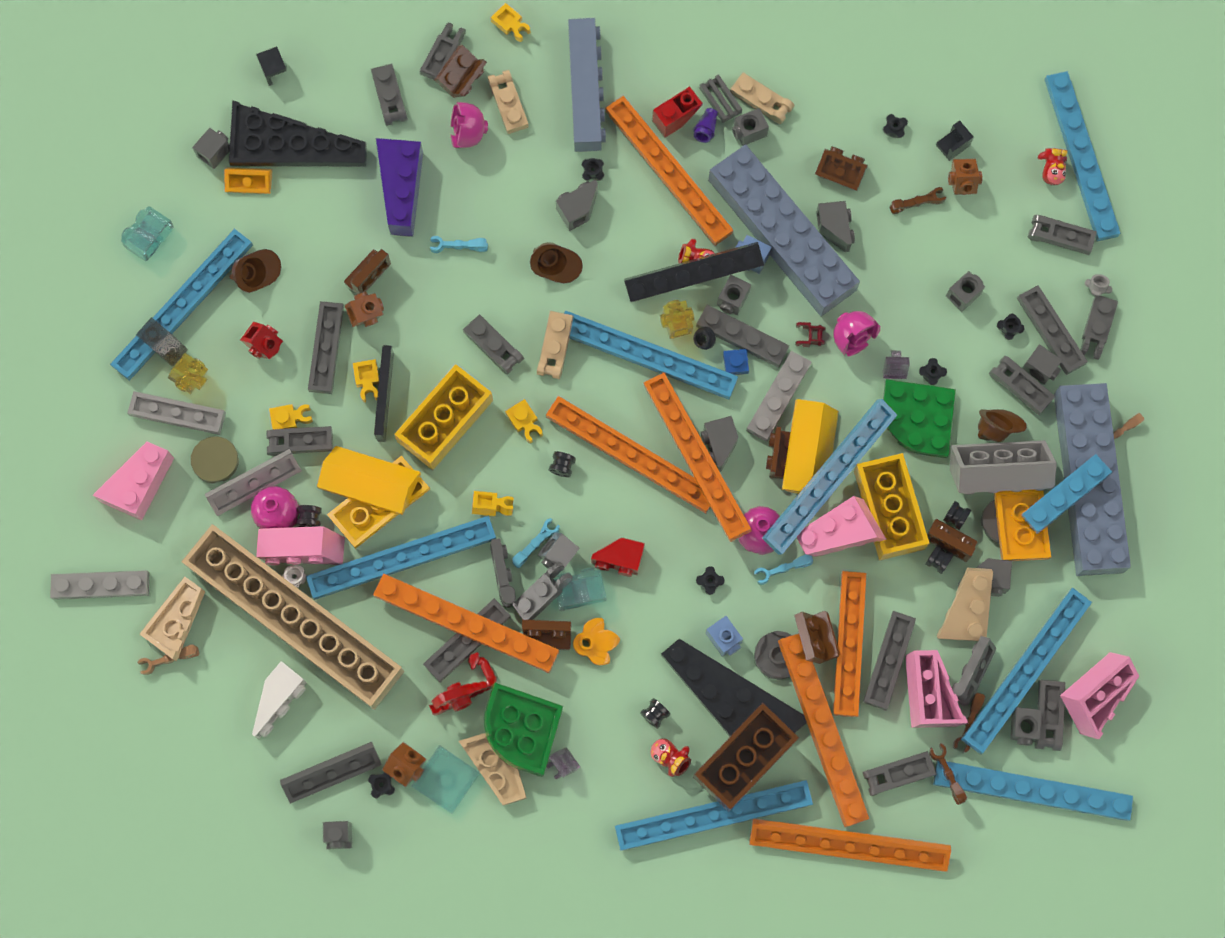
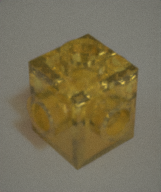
[660,300,695,339]
[168,353,208,394]

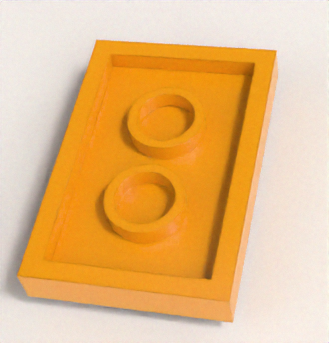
[994,489,1051,561]

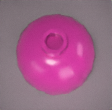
[450,102,488,148]
[833,311,881,356]
[251,486,299,529]
[738,506,780,555]

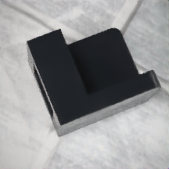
[256,46,287,86]
[936,120,974,161]

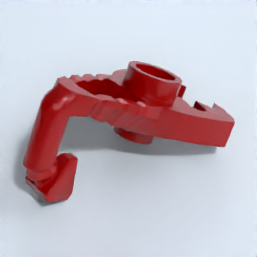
[429,652,496,716]

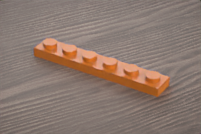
[833,571,866,717]

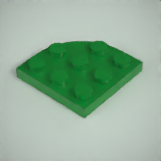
[883,379,956,458]
[484,683,563,777]

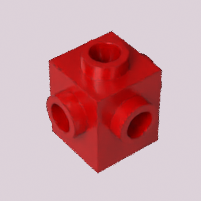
[240,322,283,360]

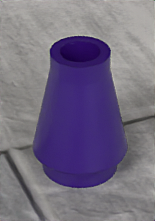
[693,108,718,143]

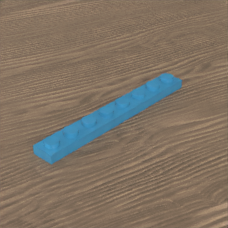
[1045,71,1121,242]
[110,228,253,381]
[564,310,738,400]
[762,399,897,554]
[306,516,496,600]
[961,588,1092,755]
[933,761,1133,821]
[615,780,813,851]

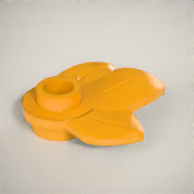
[573,618,620,665]

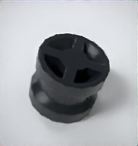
[548,451,576,478]
[943,501,971,530]
[296,505,322,527]
[925,544,954,574]
[640,698,671,729]

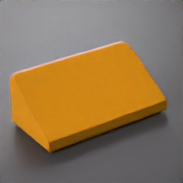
[224,167,272,194]

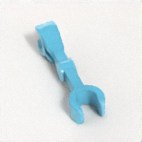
[430,236,488,253]
[512,518,560,568]
[754,554,813,585]

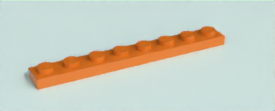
[605,95,733,246]
[643,373,751,542]
[546,396,710,514]
[373,573,559,673]
[778,633,869,827]
[749,819,951,872]

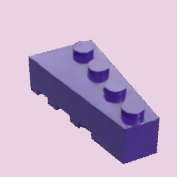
[376,138,423,237]

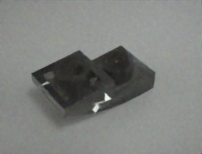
[136,317,188,367]

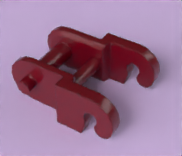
[795,322,826,347]

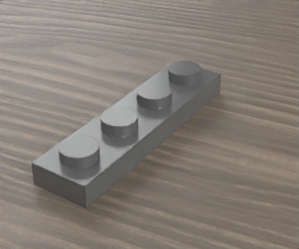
[1017,285,1088,375]
[308,301,344,394]
[696,305,790,368]
[423,598,511,683]
[863,611,916,711]
[280,742,382,804]

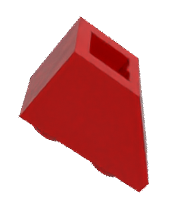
[652,86,703,138]
[591,537,645,577]

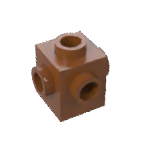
[948,159,983,195]
[345,292,384,327]
[382,742,426,787]

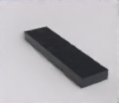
[374,345,394,442]

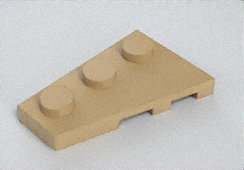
[937,568,993,641]
[140,577,205,662]
[459,733,527,806]

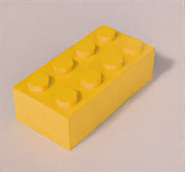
[394,364,493,470]
[854,453,930,561]

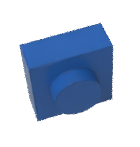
[723,349,749,375]

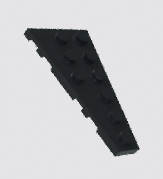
[229,100,367,166]
[661,638,807,737]

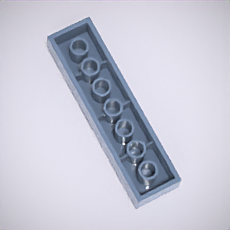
[708,144,860,317]
[1054,383,1131,576]

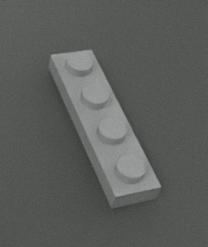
[746,351,812,442]
[127,391,226,435]
[205,449,301,516]
[50,571,149,600]

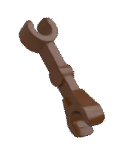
[889,187,946,214]
[953,693,985,753]
[929,744,967,805]

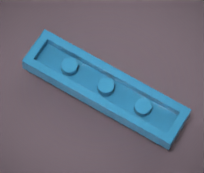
[1021,454,1112,534]

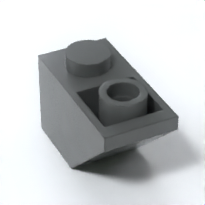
[556,179,598,231]
[816,201,855,252]
[701,416,738,472]
[958,558,1012,596]

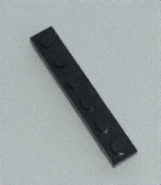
[624,242,764,303]

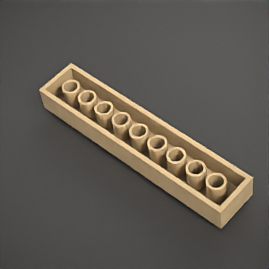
[181,524,405,710]

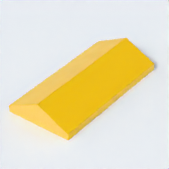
[782,399,839,494]
[317,446,421,515]
[327,455,430,549]

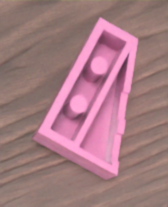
[93,442,174,521]
[796,496,886,557]
[256,526,345,565]
[905,650,968,728]
[1060,652,1139,740]

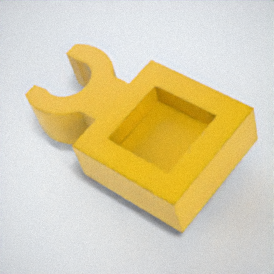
[490,3,531,42]
[353,359,379,402]
[505,399,543,444]
[269,404,313,429]
[472,491,514,516]

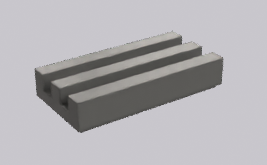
[699,74,742,123]

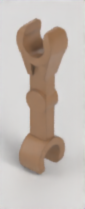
[1113,413,1145,439]
[138,645,199,675]

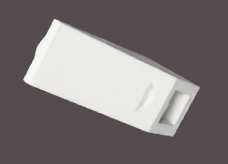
[252,661,307,739]

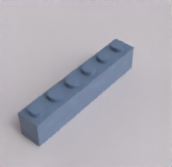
[568,18,606,152]

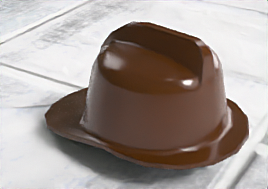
[530,242,583,283]
[229,249,282,293]
[978,409,1027,443]

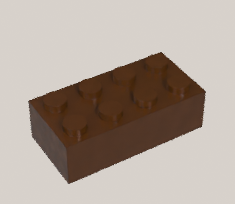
[693,703,799,812]

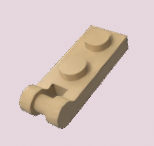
[487,70,529,134]
[730,72,795,124]
[537,311,574,379]

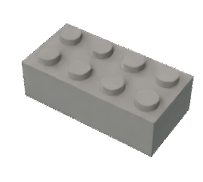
[950,440,1057,494]

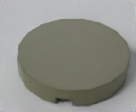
[191,436,239,483]

